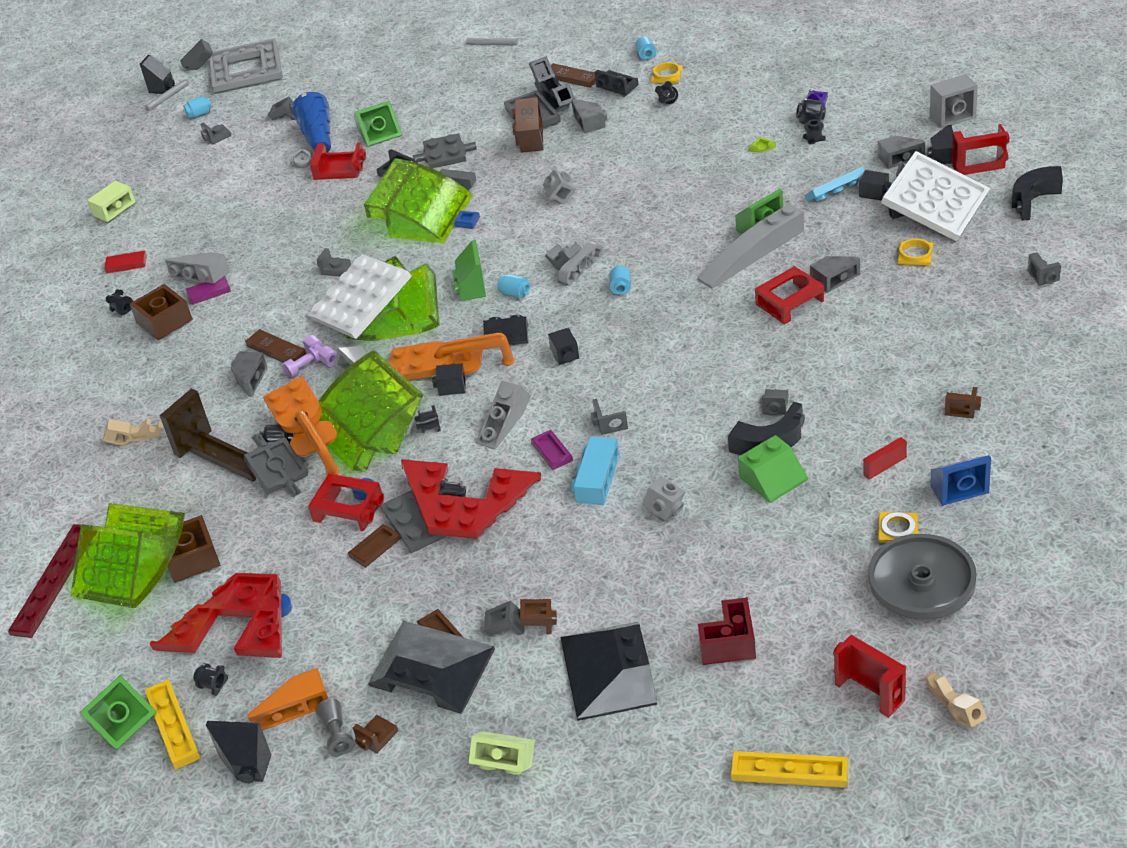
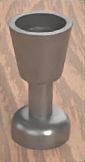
[315,699,355,757]

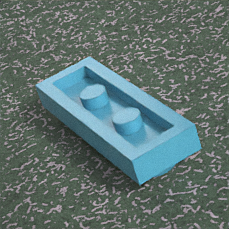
[804,167,864,202]

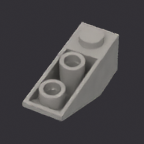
[165,252,230,284]
[476,380,531,449]

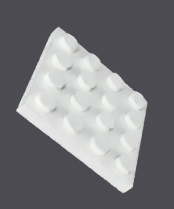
[881,151,990,242]
[308,254,412,339]

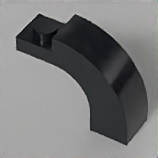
[529,56,575,109]
[1011,166,1063,221]
[728,402,805,455]

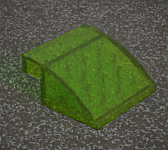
[364,159,473,244]
[344,255,440,341]
[319,351,424,472]
[70,503,185,608]

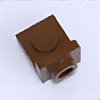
[945,387,982,419]
[520,599,557,635]
[353,714,398,754]

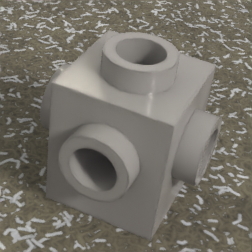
[542,169,576,204]
[642,476,685,520]

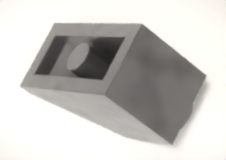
[571,99,607,133]
[878,136,925,169]
[810,256,860,293]
[231,351,267,397]

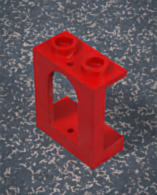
[951,124,1010,175]
[755,266,824,325]
[308,473,384,531]

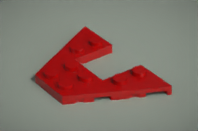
[401,459,541,539]
[150,573,282,658]

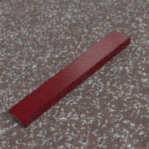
[8,524,96,638]

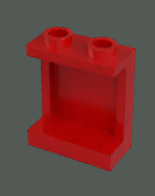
[310,142,366,180]
[833,635,906,718]

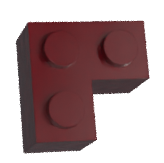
[698,597,756,665]

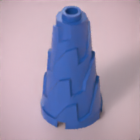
[292,92,331,153]

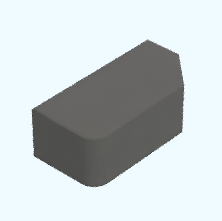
[180,39,213,70]
[436,169,476,193]

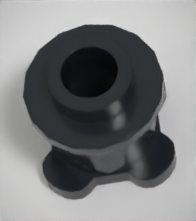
[655,81,679,104]
[803,119,826,145]
[105,289,133,315]
[414,405,441,433]
[439,478,466,497]
[193,663,228,696]

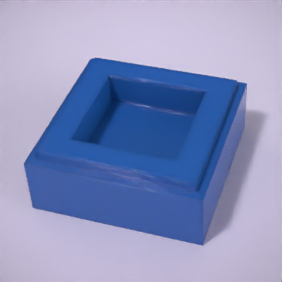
[454,211,480,229]

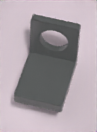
[591,399,628,435]

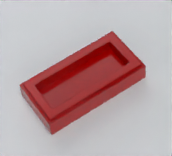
[104,250,147,274]
[863,437,907,480]

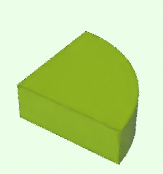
[749,137,776,153]

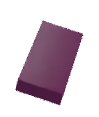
[186,276,231,305]
[531,430,573,470]

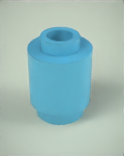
[635,37,656,60]
[183,96,212,118]
[609,265,631,295]
[497,274,530,298]

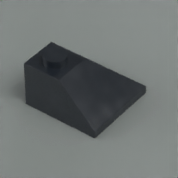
[206,721,272,784]

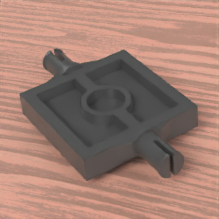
[412,133,477,169]
[244,433,308,497]

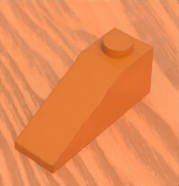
[247,668,328,731]

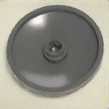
[869,534,977,620]

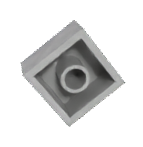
[930,74,978,129]

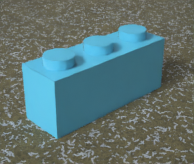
[571,436,620,505]

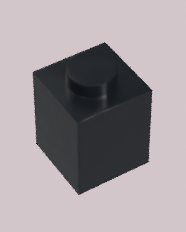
[859,170,892,201]
[548,327,580,365]
[432,363,466,396]

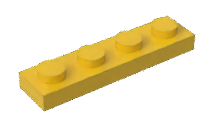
[144,679,201,770]
[731,751,848,788]

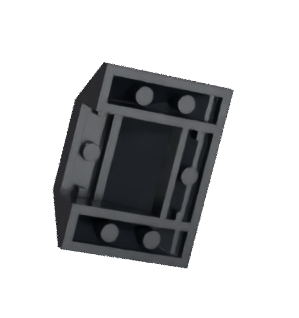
[368,621,495,714]
[560,622,658,721]

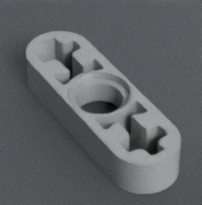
[558,241,603,285]

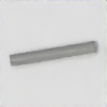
[466,38,518,45]
[145,80,188,111]

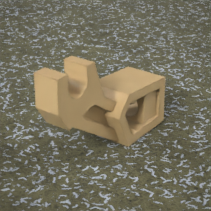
[103,418,163,446]
[924,671,987,728]

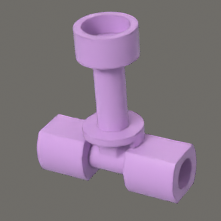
[282,335,337,378]

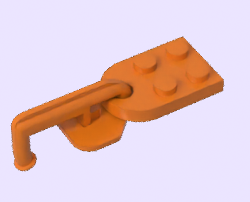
[387,333,515,383]
[263,376,340,475]

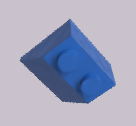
[930,455,991,506]

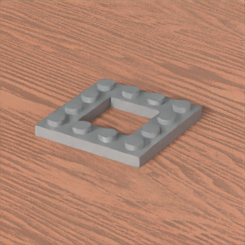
[209,38,283,93]

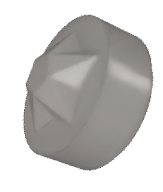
[293,149,312,168]

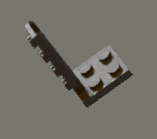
[159,388,256,482]

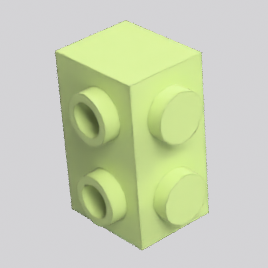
[87,181,135,222]
[469,731,535,775]

